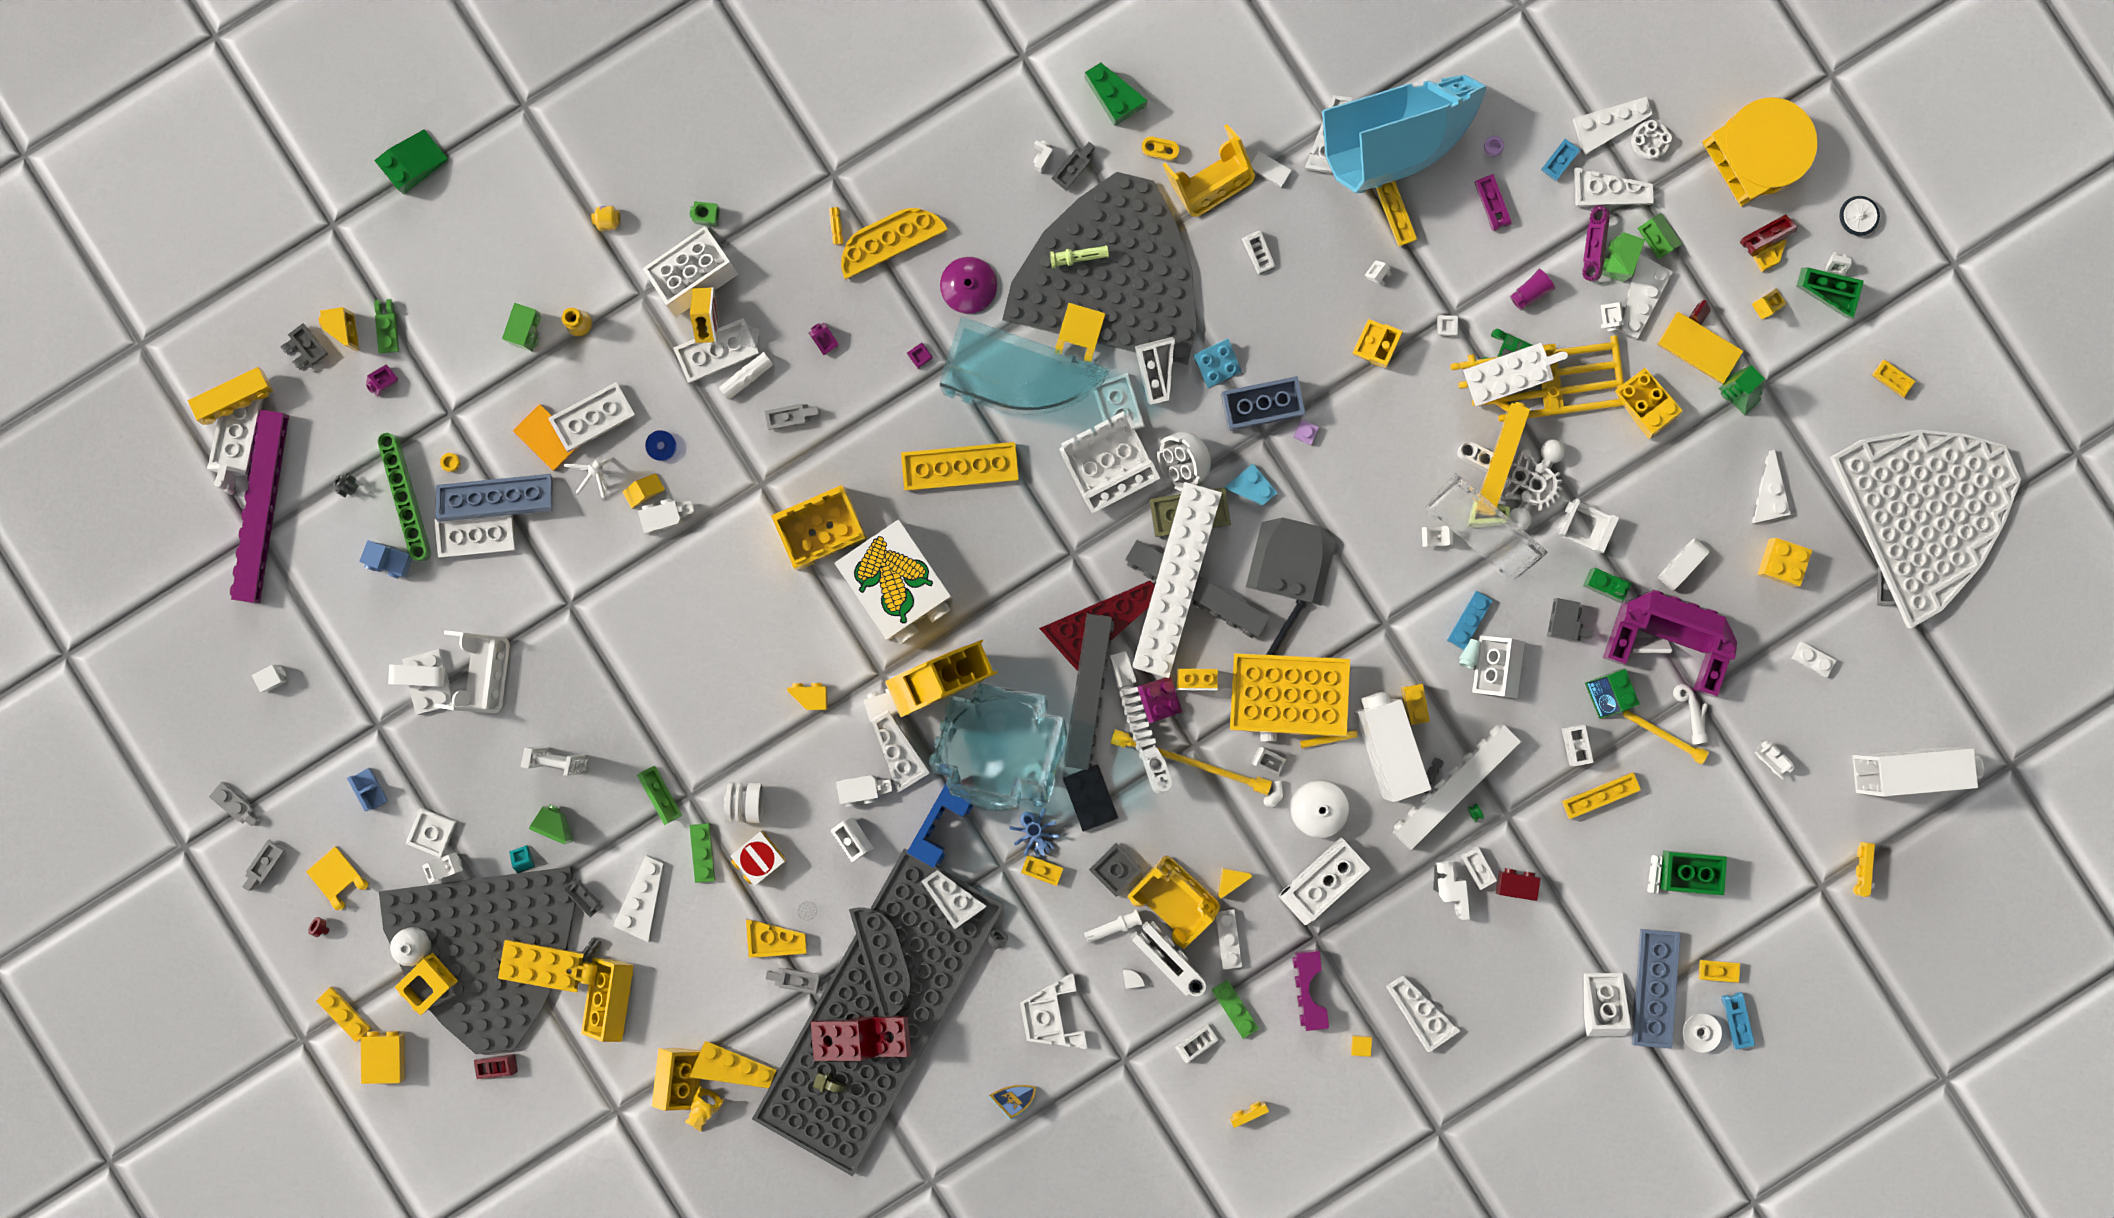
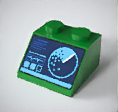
[1585,668,1640,718]

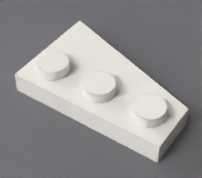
[921,870,986,929]

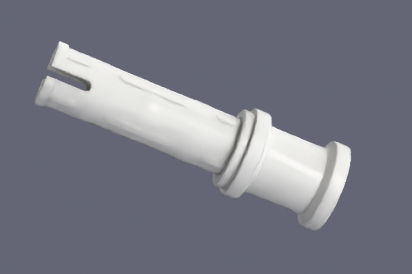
[1084,909,1143,944]

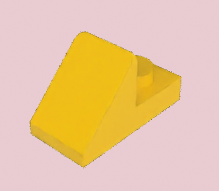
[1752,288,1787,319]

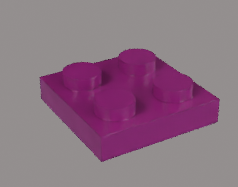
[1137,676,1182,723]

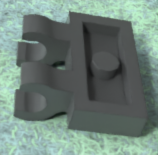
[280,323,328,370]

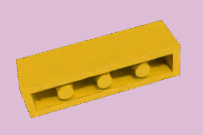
[187,367,273,425]

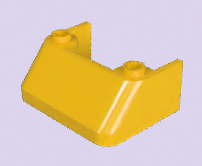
[1162,124,1255,217]

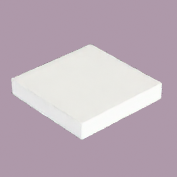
[406,808,457,858]

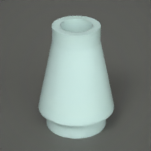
[1459,639,1481,669]

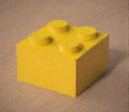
[1757,538,1812,587]

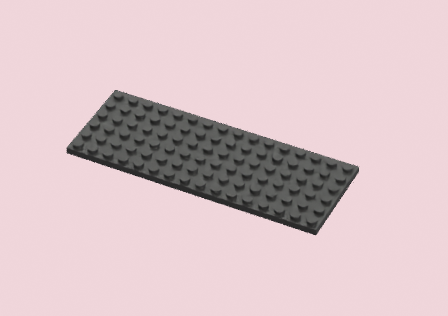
[752,848,1005,1177]

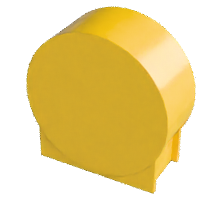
[1702,97,1817,207]
[885,639,997,717]

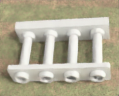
[521,746,588,776]

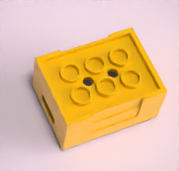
[771,485,868,571]

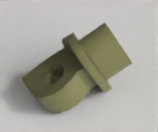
[813,1073,846,1093]

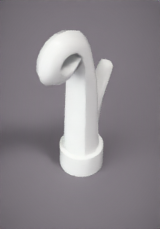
[1673,684,1708,745]

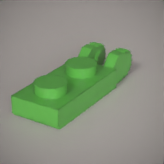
[374,299,399,354]

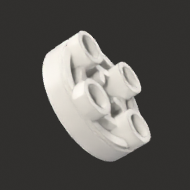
[1631,120,1672,160]

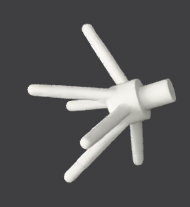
[564,457,612,498]

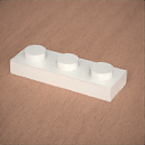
[1216,909,1242,969]

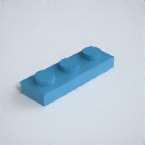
[1447,591,1493,650]

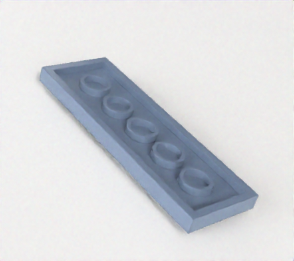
[435,474,553,522]
[1632,929,1680,1049]

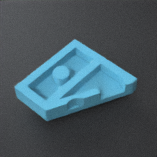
[1225,464,1277,506]

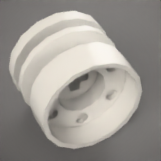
[724,782,764,823]

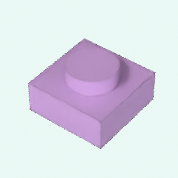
[1293,420,1319,445]

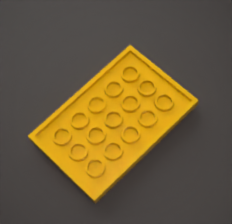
[1230,653,1350,737]

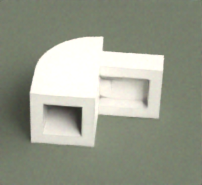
[422,853,463,884]

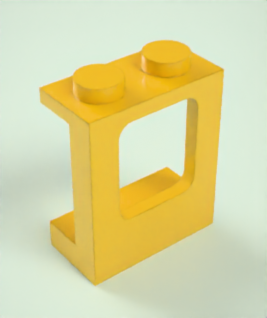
[395,953,458,1016]

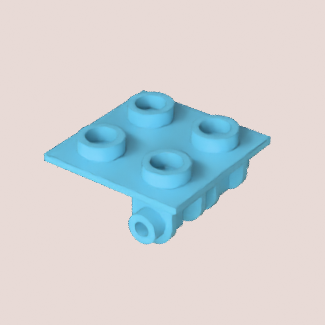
[1193,338,1242,388]

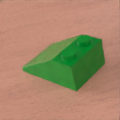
[374,129,448,195]

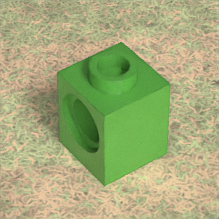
[690,201,720,226]

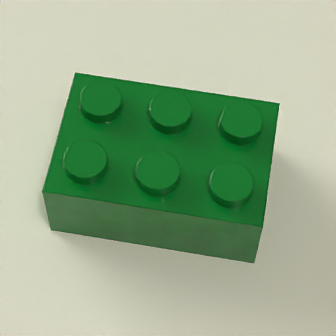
[1660,850,1727,895]

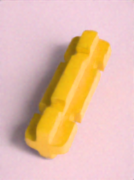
[829,207,843,245]

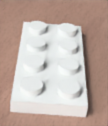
[673,318,759,384]
[548,382,635,452]
[434,515,516,558]

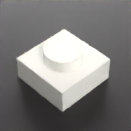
[1437,315,1458,336]

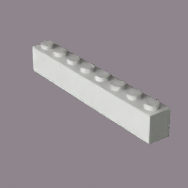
[1392,725,1521,850]

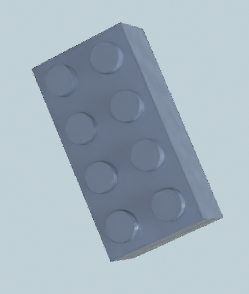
[1221,376,1305,432]

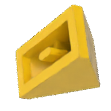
[623,473,665,509]
[1217,867,1252,899]

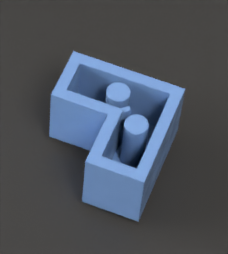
[359,540,413,579]

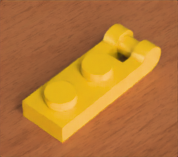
[1853,842,1875,897]

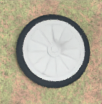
[1839,196,1880,236]

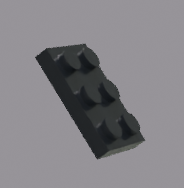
[1062,764,1118,832]

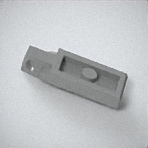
[765,404,820,430]
[209,782,260,826]
[242,839,286,891]
[766,968,821,994]

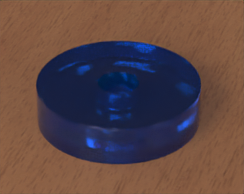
[645,430,677,461]

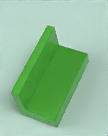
[1637,213,1682,260]

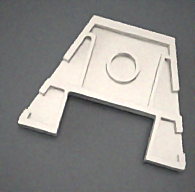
[1020,973,1087,1049]

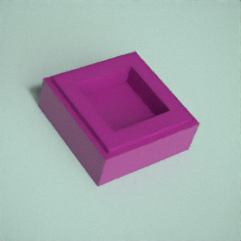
[907,342,933,369]

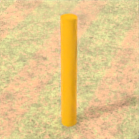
[1300,730,1358,749]

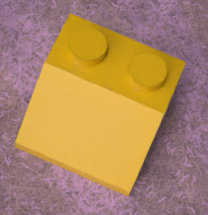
[318,307,360,351]

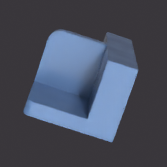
[347,768,388,812]

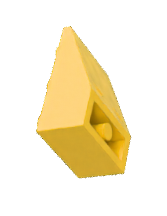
[1615,368,1683,440]

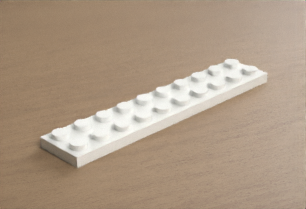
[1132,482,1222,678]

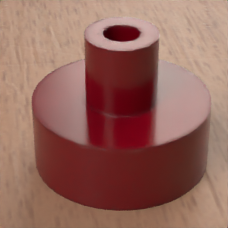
[308,917,329,938]

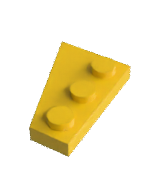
[746,919,807,958]

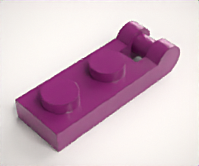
[1474,174,1512,231]

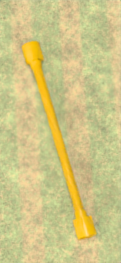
[1110,729,1272,795]

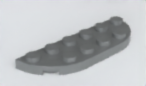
[849,907,911,1016]

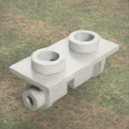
[1755,740,1795,780]

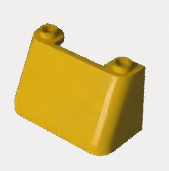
[1127,855,1221,949]

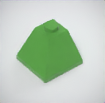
[529,804,574,845]

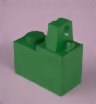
[1583,568,1632,602]

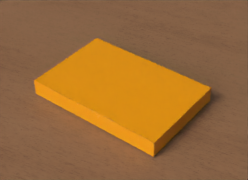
[512,404,578,471]

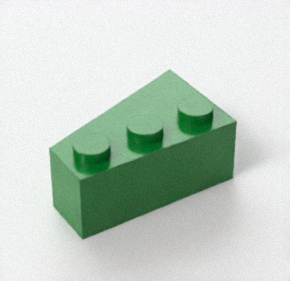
[1085,62,1148,126]
[1796,267,1864,318]
[1718,365,1765,416]

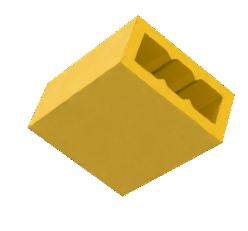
[360,1030,405,1084]

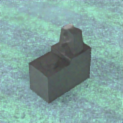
[1547,598,1593,641]

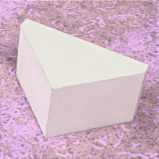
[1251,747,1286,776]

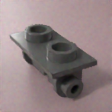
[563,878,603,918]

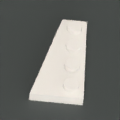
[1386,976,1460,1052]

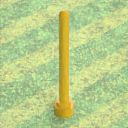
[1623,710,1709,765]

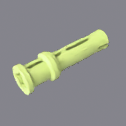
[1050,245,1109,269]

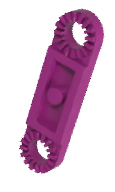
[1582,205,1610,282]

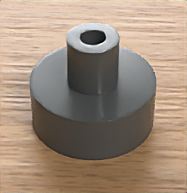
[988,929,1008,949]

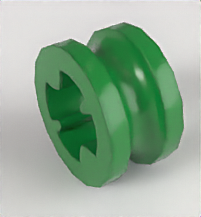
[1467,803,1484,823]

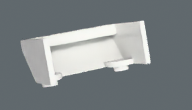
[435,630,510,714]

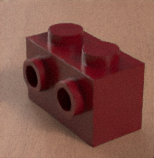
[1495,868,1541,901]

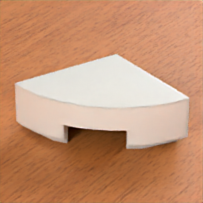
[1123,969,1145,989]

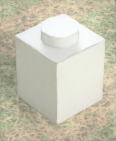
[252,665,287,692]

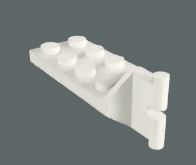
[1463,343,1568,406]
[207,399,264,495]

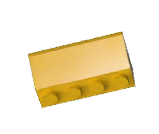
[581,957,634,1042]

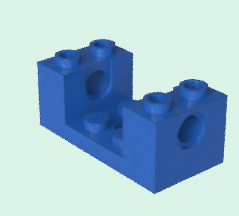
[906,783,974,868]

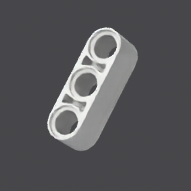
[1657,538,1710,591]
[388,665,446,687]

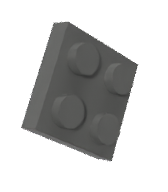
[1089,843,1143,897]

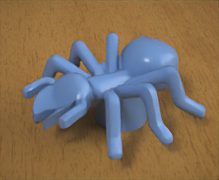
[1009,808,1060,857]

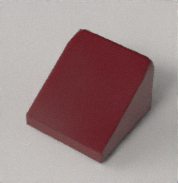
[1689,300,1710,325]

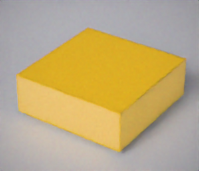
[1351,1035,1372,1057]

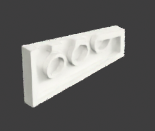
[1304,95,1352,173]
[1573,97,1652,155]
[1574,167,1654,207]
[1619,255,1673,339]
[872,710,930,793]
[613,855,664,942]

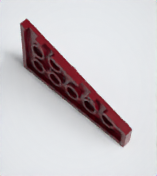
[1039,580,1155,671]

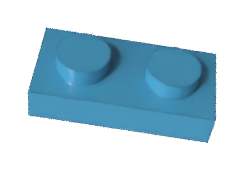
[1541,138,1580,181]

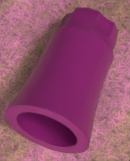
[1510,268,1556,311]

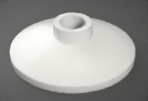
[1683,1013,1722,1053]

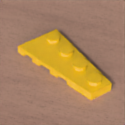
[689,1041,776,1089]

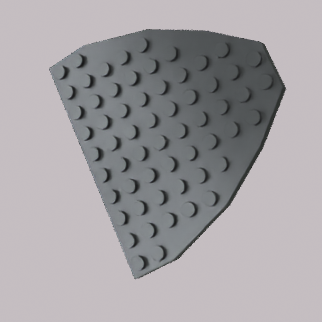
[1002,172,1197,365]
[379,866,576,1054]

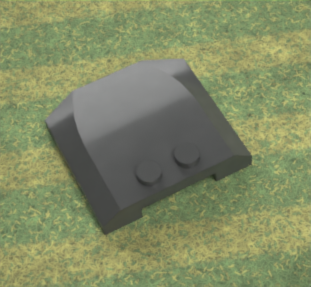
[1246,517,1336,606]

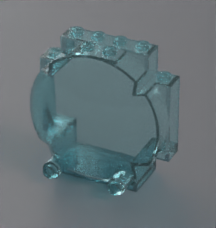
[929,683,1067,811]

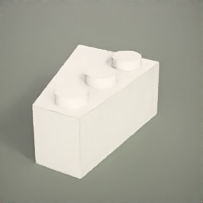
[1135,337,1175,405]

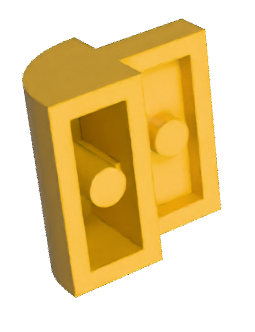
[1352,319,1403,368]

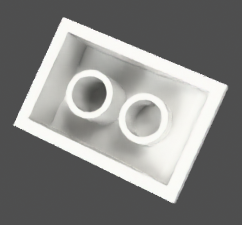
[1584,973,1631,1037]

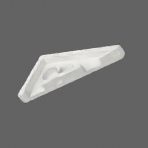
[1752,450,1791,523]

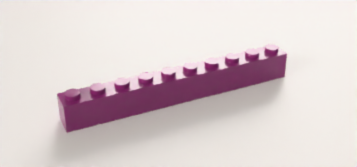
[230,410,289,604]

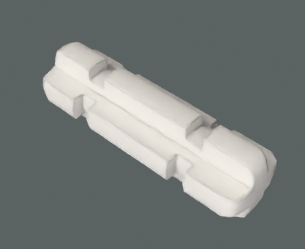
[1647,855,1663,893]

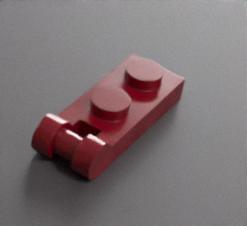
[1740,214,1797,257]

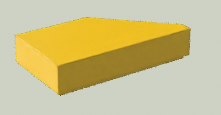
[1754,239,1787,272]

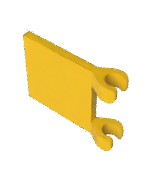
[1055,303,1105,363]
[306,846,369,910]

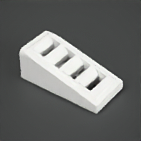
[1242,231,1275,274]
[1175,1024,1219,1063]

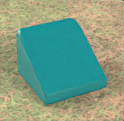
[509,845,535,873]

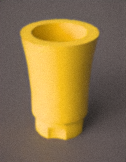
[561,308,592,336]

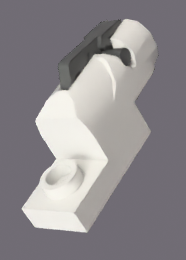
[1433,861,1470,920]

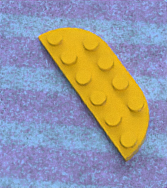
[841,208,948,280]

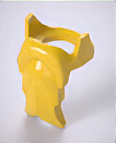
[685,1086,724,1132]

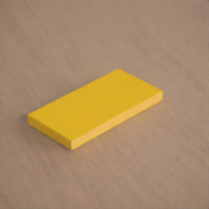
[1657,312,1743,384]

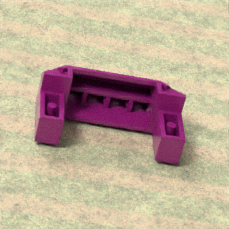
[1603,590,1737,697]

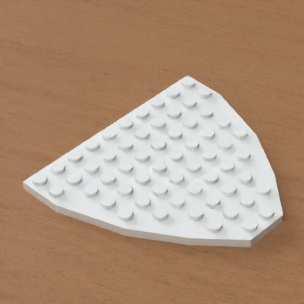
[1830,430,2021,628]

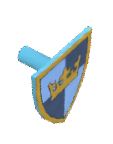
[988,1085,1036,1120]

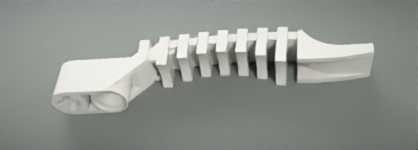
[1109,651,1172,794]

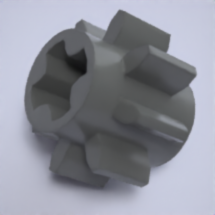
[333,472,358,498]

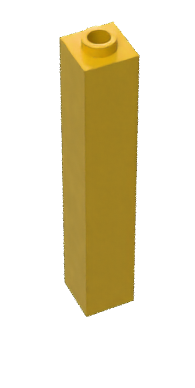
[1472,402,1530,520]

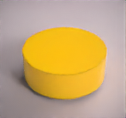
[440,453,461,472]

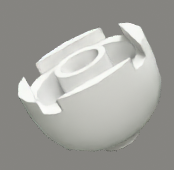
[390,927,431,967]

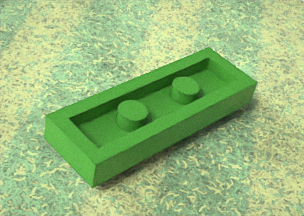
[637,765,682,825]
[689,823,715,883]
[1211,979,1259,1039]

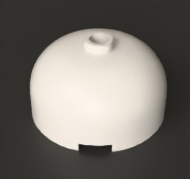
[1157,432,1211,491]
[1290,780,1349,838]

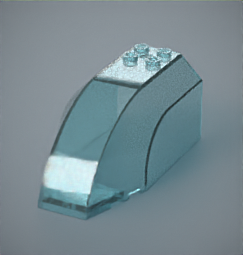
[939,317,1110,415]

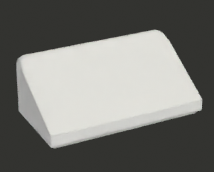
[1630,638,1672,653]

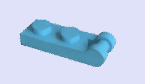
[1721,992,1755,1050]

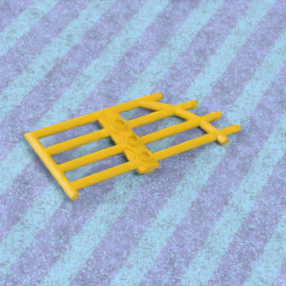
[1450,335,1624,422]

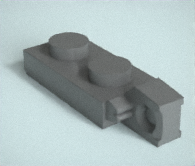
[1051,142,1095,191]

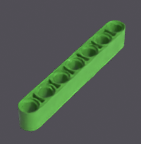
[378,433,431,561]

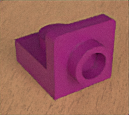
[808,323,839,355]
[366,364,398,397]

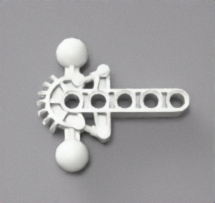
[1457,439,1565,532]

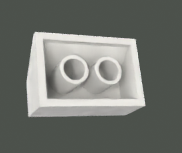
[1472,636,1525,698]

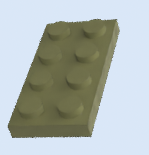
[1149,487,1231,537]

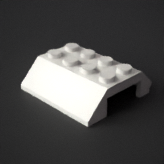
[1059,412,1160,513]

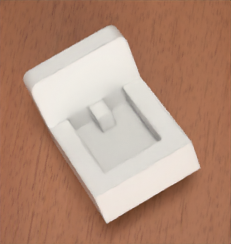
[1600,302,1624,331]
[1422,526,1453,547]

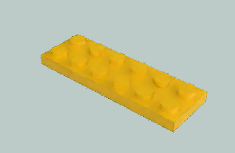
[901,442,1019,491]

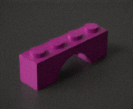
[1292,949,1329,1031]

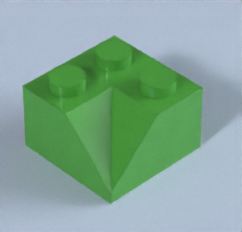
[1602,232,1645,282]
[502,303,541,352]

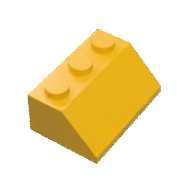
[652,1048,700,1111]

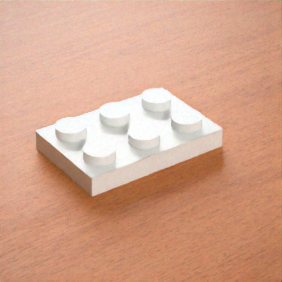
[401,649,453,715]

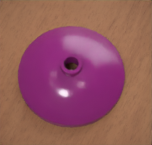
[940,257,997,314]

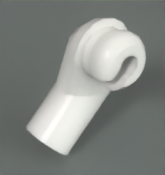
[1264,781,1283,807]

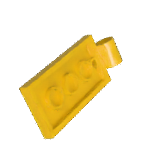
[498,940,598,993]

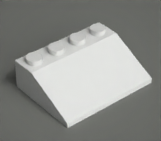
[642,226,738,317]

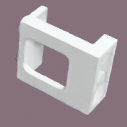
[1557,499,1619,554]

